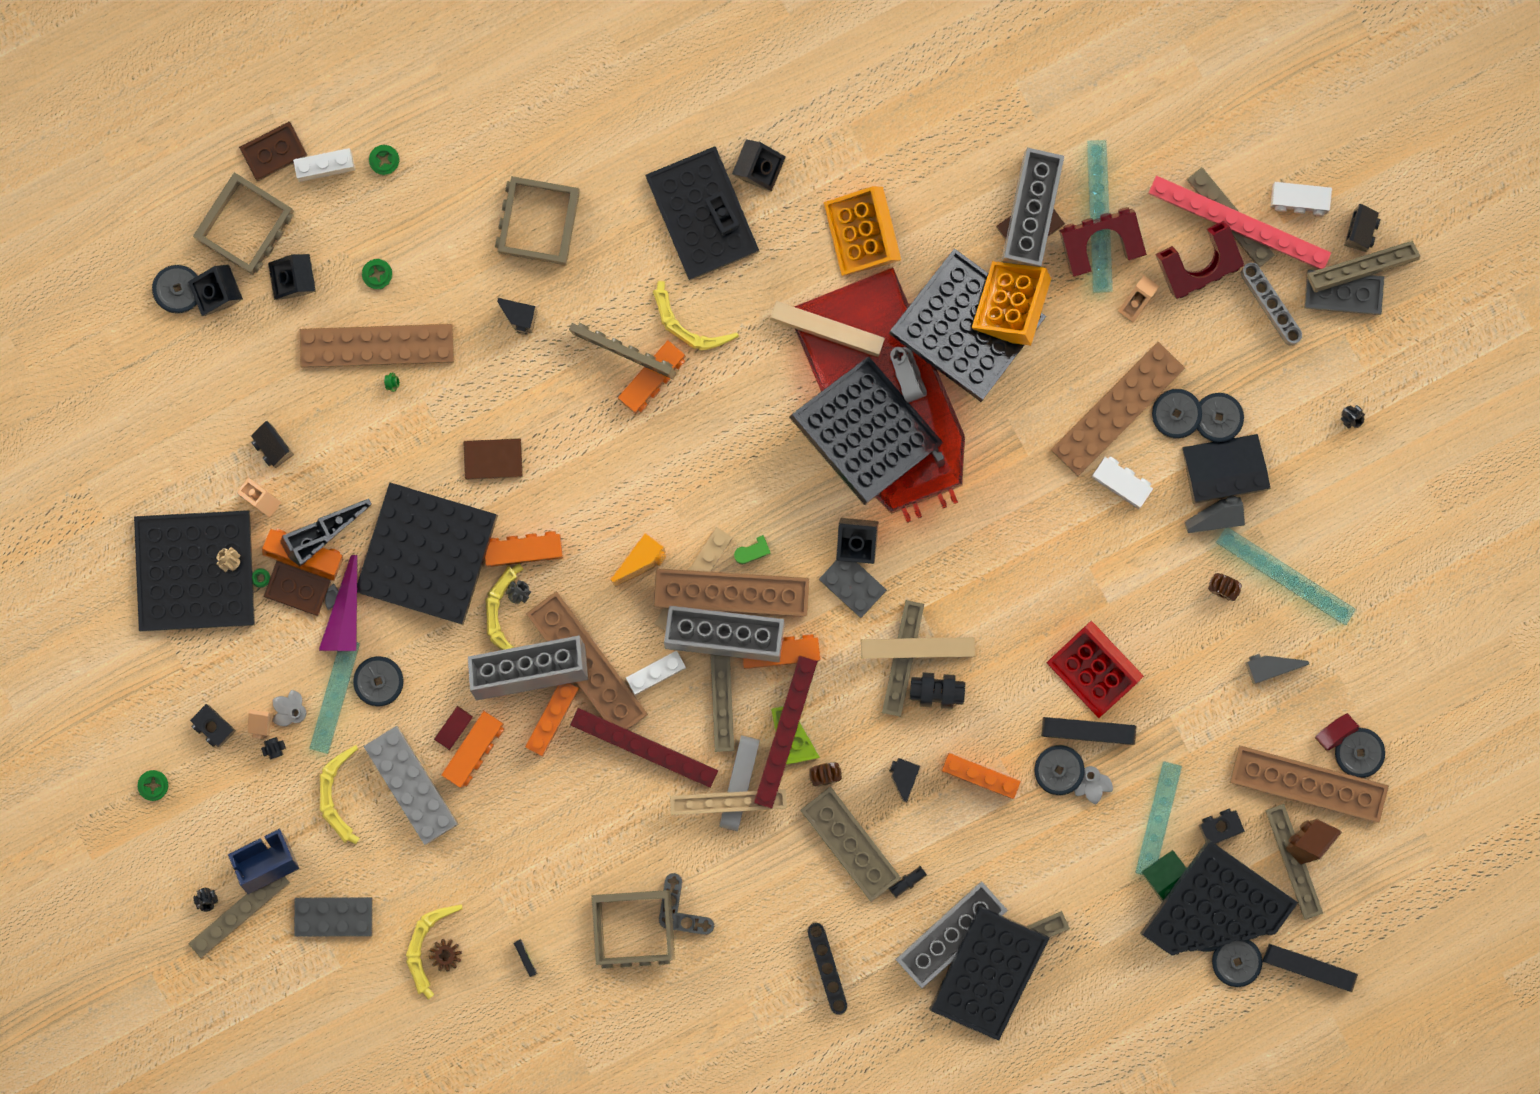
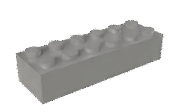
[1001,147,1064,267]
[664,606,785,662]
[468,635,588,701]
[364,726,459,845]
[895,881,1008,988]

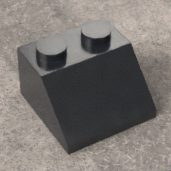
[732,139,786,192]
[1344,204,1381,252]
[268,254,316,300]
[188,265,243,316]
[497,298,538,335]
[251,421,294,468]
[836,518,879,564]
[889,758,920,803]

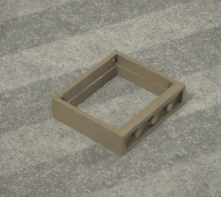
[193,172,294,275]
[495,176,580,265]
[592,890,675,968]

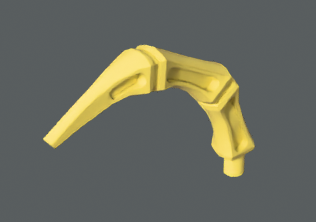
[653,281,739,351]
[485,563,523,650]
[320,745,359,844]
[406,905,462,999]

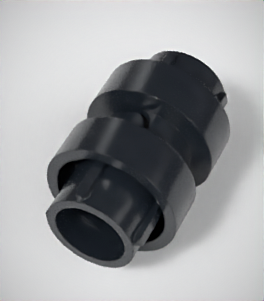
[910,672,965,709]

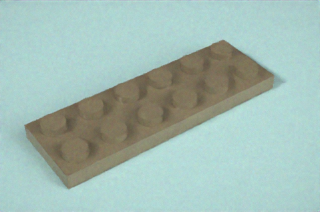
[800,787,901,902]

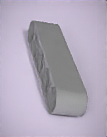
[1241,263,1302,346]
[719,735,760,832]

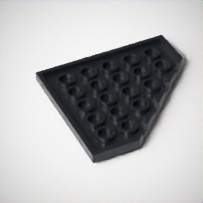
[1140,839,1298,956]

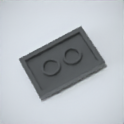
[819,561,887,618]

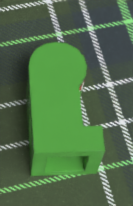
[734,535,771,564]

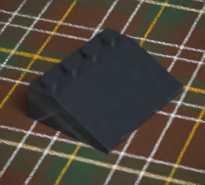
[1182,434,1271,504]

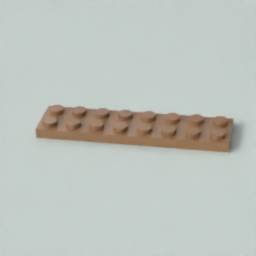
[299,324,454,368]
[1051,341,1185,476]
[653,568,809,616]
[526,591,648,729]
[1229,746,1389,823]

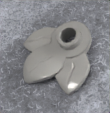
[273,690,306,726]
[1074,766,1113,804]

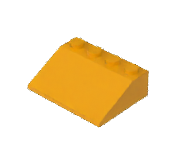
[824,186,901,276]
[972,261,1051,346]
[610,533,666,587]

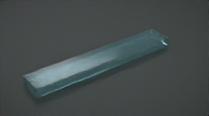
[309,642,360,754]
[1135,761,1182,875]

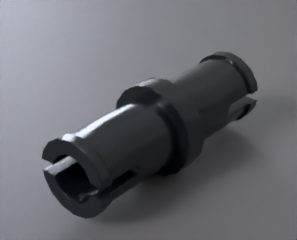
[889,866,927,898]

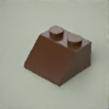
[1285,819,1342,865]

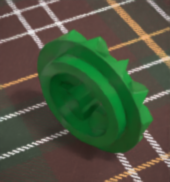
[369,145,400,175]
[362,259,392,289]
[137,770,169,801]

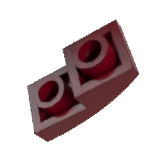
[434,705,473,750]
[1315,713,1359,751]

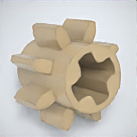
[216,547,240,572]

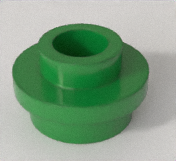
[384,373,400,392]
[252,568,270,588]

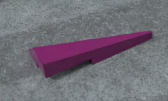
[319,555,358,651]

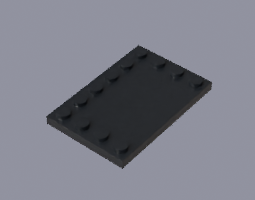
[645,146,759,281]
[929,906,1050,1041]

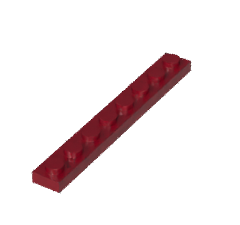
[754,656,818,809]
[570,708,719,788]

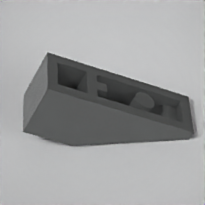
[1185,496,1245,533]
[1246,654,1309,684]

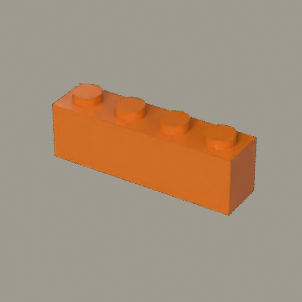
[618,340,686,414]
[262,529,343,581]
[485,531,563,567]
[743,634,820,669]
[525,683,579,756]
[442,711,505,788]
[941,753,1021,799]

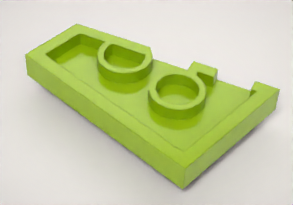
[771,706,820,765]

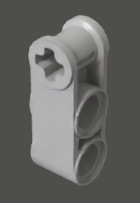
[890,347,927,403]

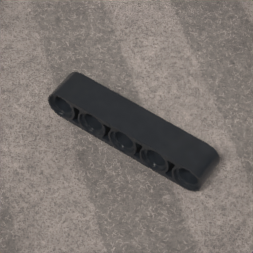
[1041,717,1137,745]
[807,923,848,1015]
[1262,943,1358,992]

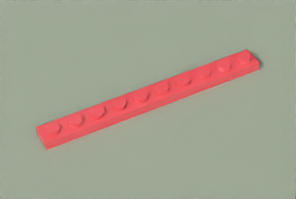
[1148,175,1331,269]

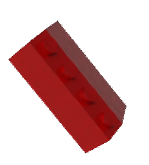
[1046,620,1144,718]

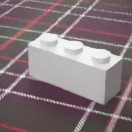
[293,148,355,182]
[1270,182,1332,216]
[1091,457,1153,509]
[626,650,686,696]

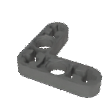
[659,873,714,935]

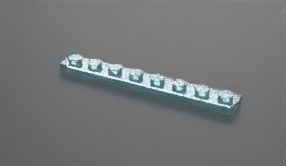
[1087,140,1113,293]
[1216,528,1356,626]

